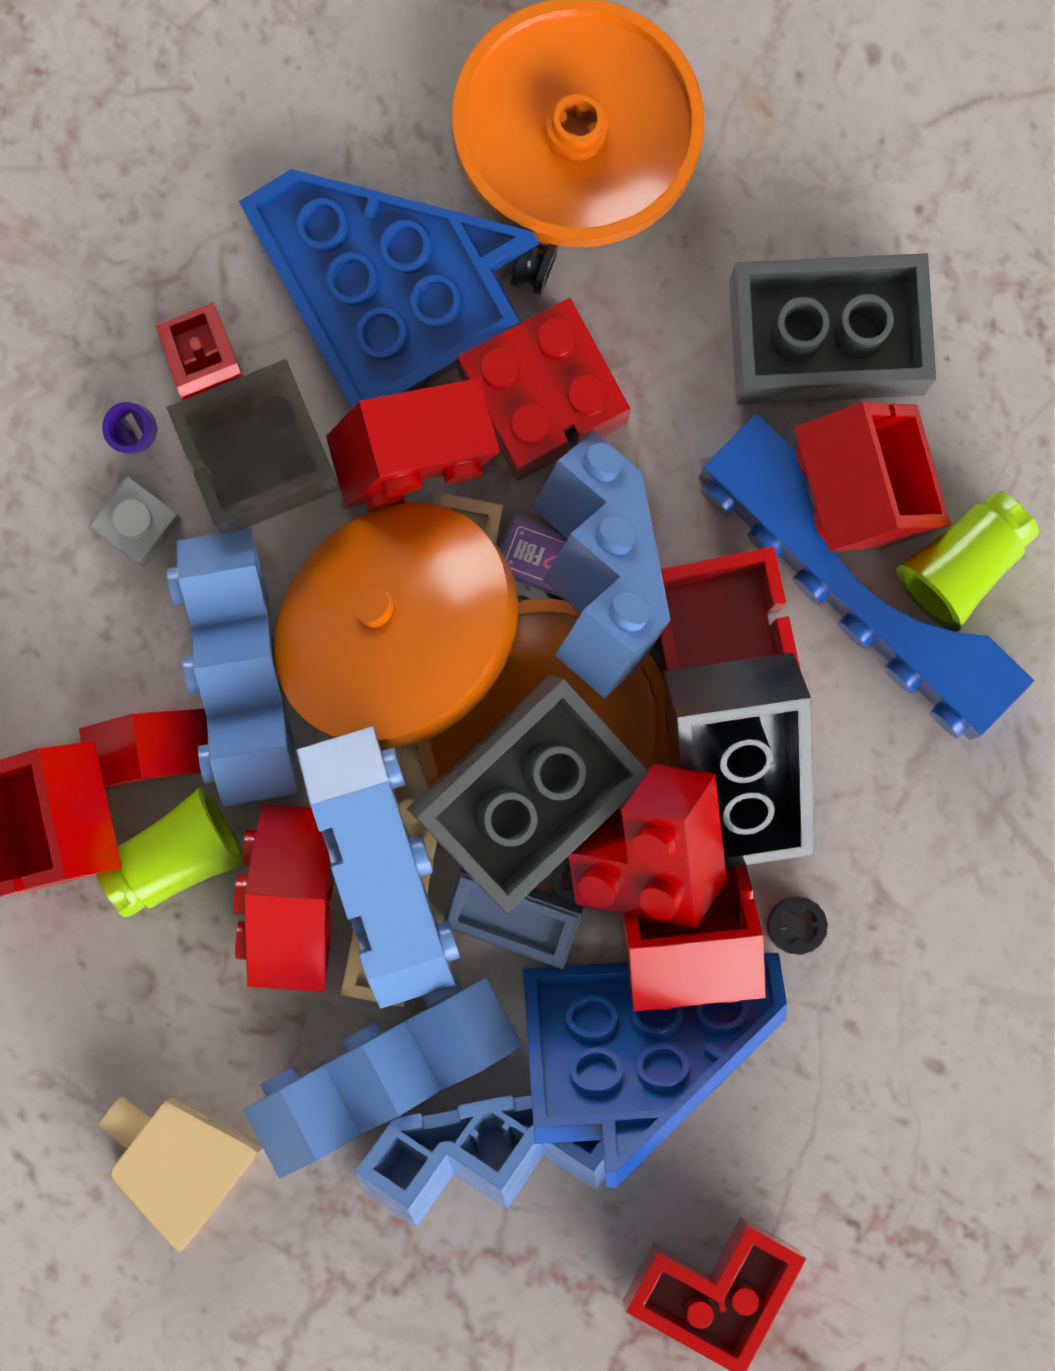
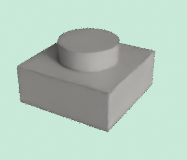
[89,476,181,567]

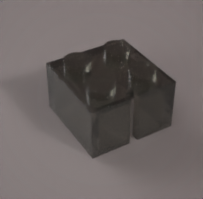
[166,359,340,533]

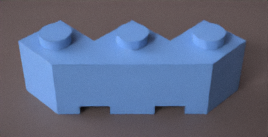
[531,431,670,699]
[167,527,299,807]
[296,726,460,1009]
[243,977,523,1179]
[355,1095,605,1228]

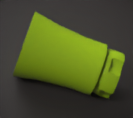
[895,491,1039,631]
[96,787,243,917]

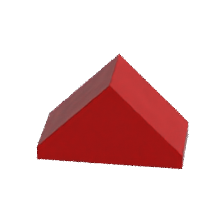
[156,302,250,416]
[79,708,208,789]

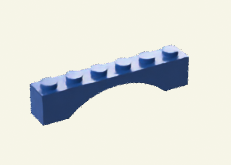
[699,413,1035,740]

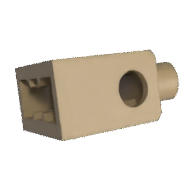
[98,1095,263,1253]

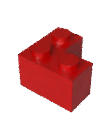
[326,378,500,512]
[568,764,727,928]
[234,804,335,992]
[622,1217,806,1371]

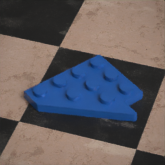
[239,169,541,409]
[523,953,787,1188]

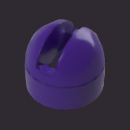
[102,402,158,454]

